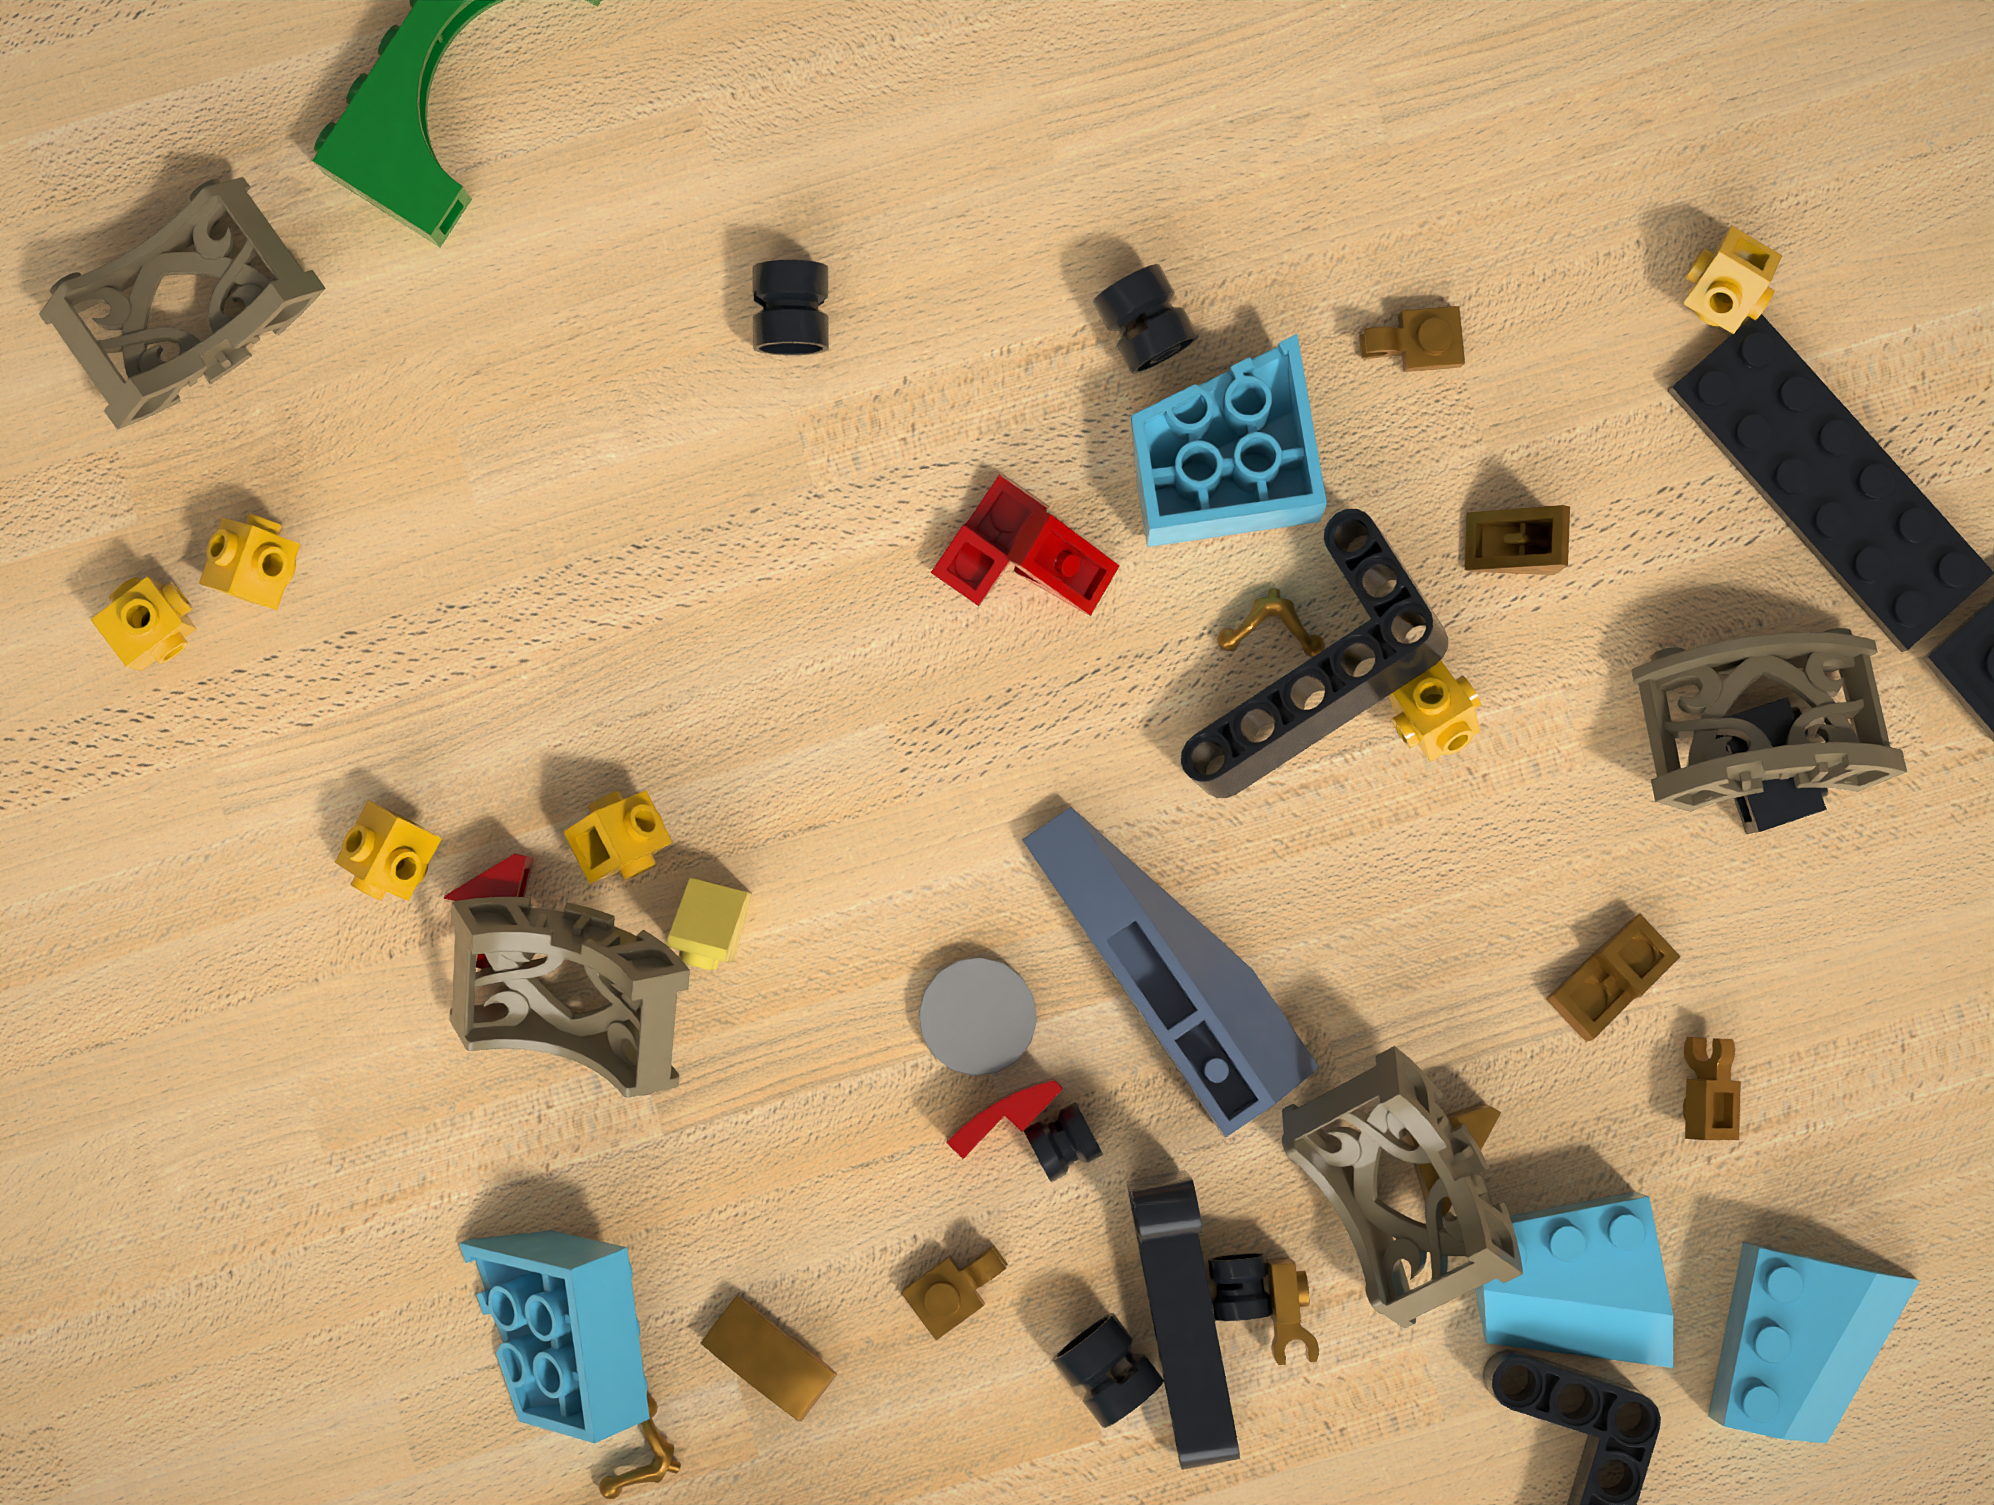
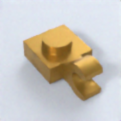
[1359,306,1465,372]
[1683,1037,1741,1140]
[901,1245,1008,1341]
[1267,1257,1319,1365]

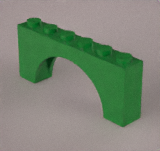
[312,0,602,248]

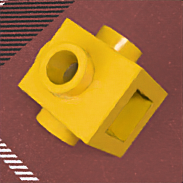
[1683,226,1782,334]
[199,513,301,611]
[90,576,197,671]
[1389,660,1481,762]
[563,790,673,885]
[335,800,442,902]

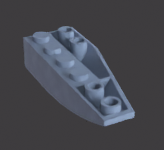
[1022,807,1320,1137]

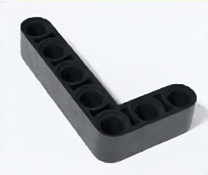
[1181,509,1448,798]
[1127,1170,1240,1470]
[1483,1349,1661,1505]

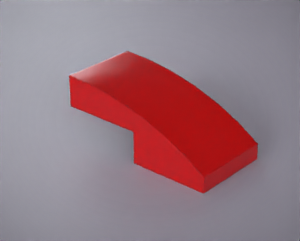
[931,473,1050,606]
[946,1078,1063,1159]

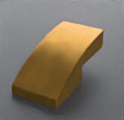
[1546,913,1681,1042]
[700,1295,837,1422]

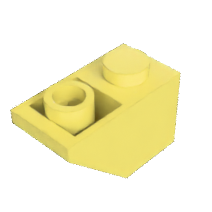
[666,878,752,971]

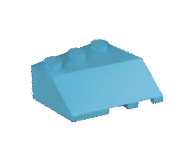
[1131,334,1327,547]
[1469,1191,1673,1368]
[459,1230,650,1443]
[1708,1242,1920,1443]

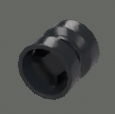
[1024,1102,1103,1182]
[1208,1253,1273,1321]

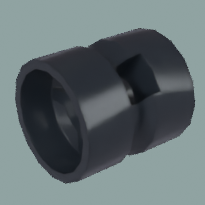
[753,260,829,356]
[1093,264,1199,374]
[1052,1313,1164,1428]

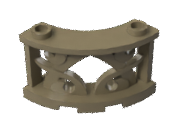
[39,177,326,429]
[1631,628,1907,812]
[449,897,690,1098]
[1282,1046,1524,1328]

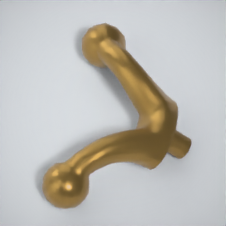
[1217,588,1325,657]
[599,1396,681,1499]

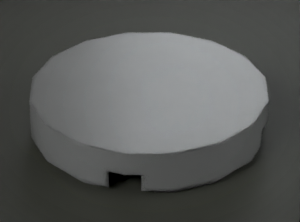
[919,957,1037,1076]

